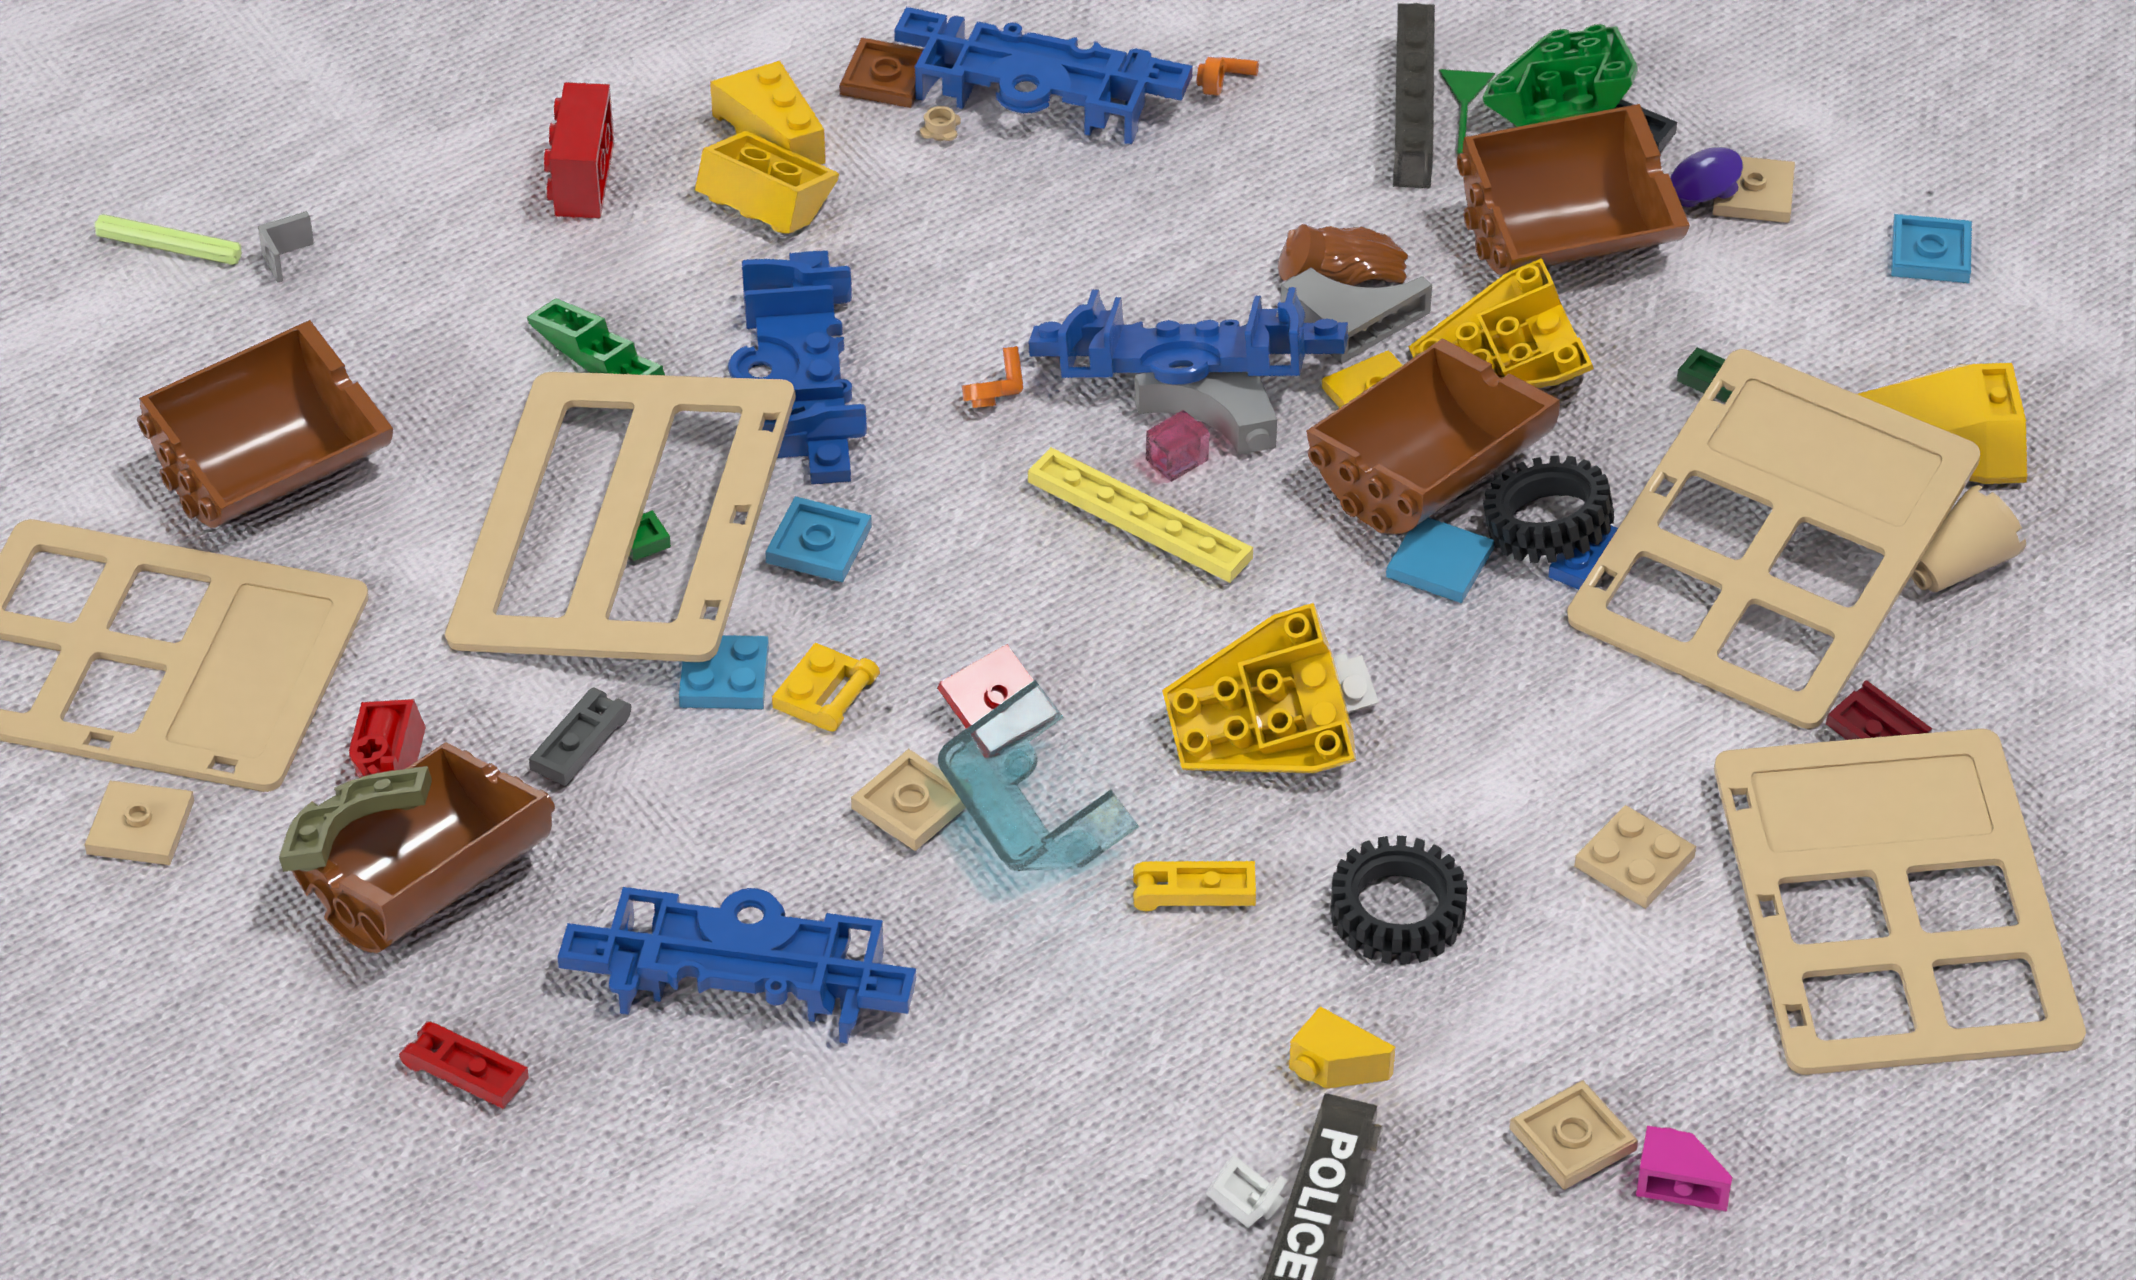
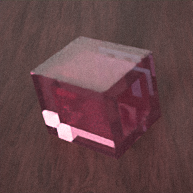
[1146,410,1210,482]

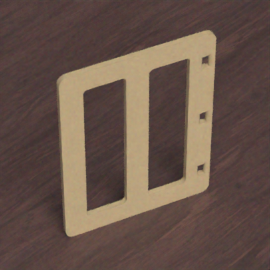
[445,372,796,662]

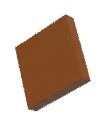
[839,37,924,108]

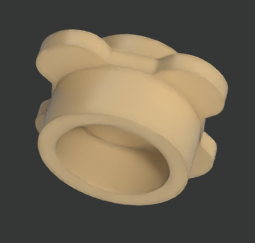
[920,106,961,141]

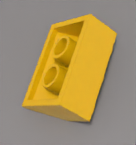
[695,131,840,234]

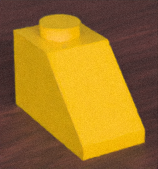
[1289,1006,1396,1089]

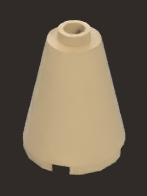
[1911,485,2026,592]

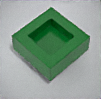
[630,510,671,561]

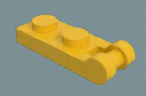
[1133,861,1256,911]

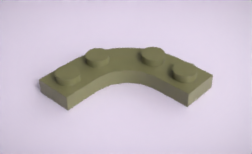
[279,766,432,872]

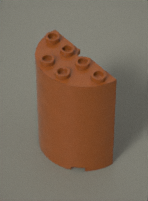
[1457,104,1690,275]
[137,320,393,528]
[1306,338,1560,534]
[292,742,555,953]

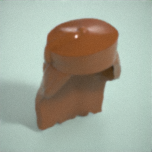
[1278,224,1408,286]

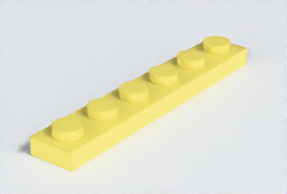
[1028,447,1253,583]

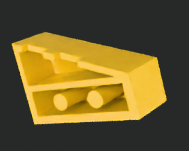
[710,61,826,165]

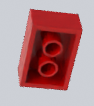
[544,82,615,218]

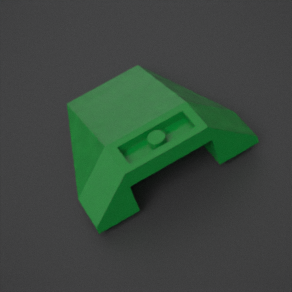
[1483,24,1638,127]

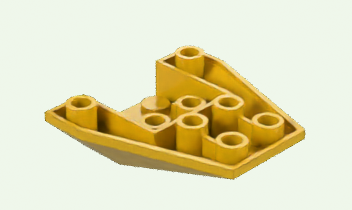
[1408,258,1594,388]
[1857,363,2027,484]
[1162,603,1356,773]

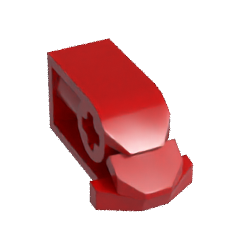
[349,699,426,778]

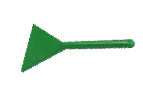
[1439,69,1495,154]

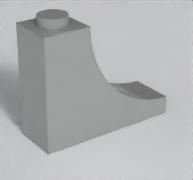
[1281,268,1432,364]
[1135,366,1277,455]

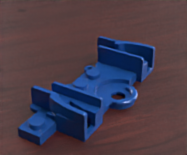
[894,7,1193,145]
[728,250,867,484]
[1028,287,1349,385]
[557,887,916,1044]

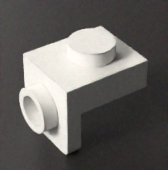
[1333,653,1379,714]
[1205,1155,1288,1228]

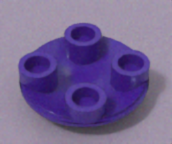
[1670,147,1743,207]

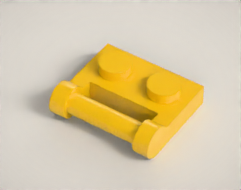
[772,642,880,732]

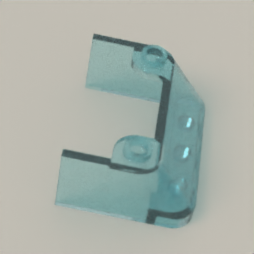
[938,680,1140,871]

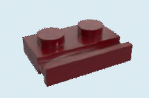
[1825,680,1932,740]

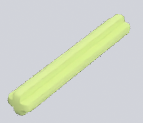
[94,214,242,265]

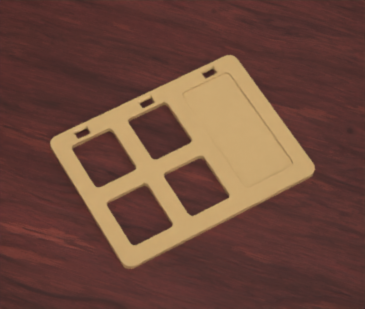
[1567,349,1980,729]
[0,519,369,792]
[1714,729,2086,1075]

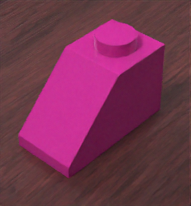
[1636,1125,1732,1212]

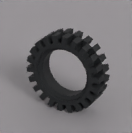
[1483,455,1615,563]
[1330,835,1468,965]

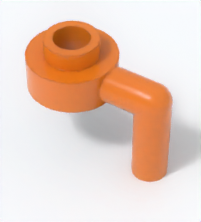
[1197,57,1259,96]
[962,346,1023,408]

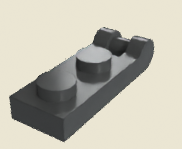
[529,687,632,786]

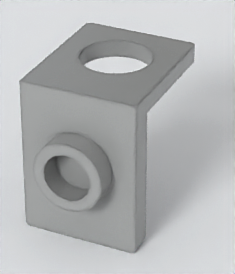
[258,211,314,283]

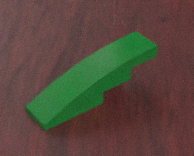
[527,298,665,376]

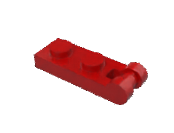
[399,1021,529,1109]

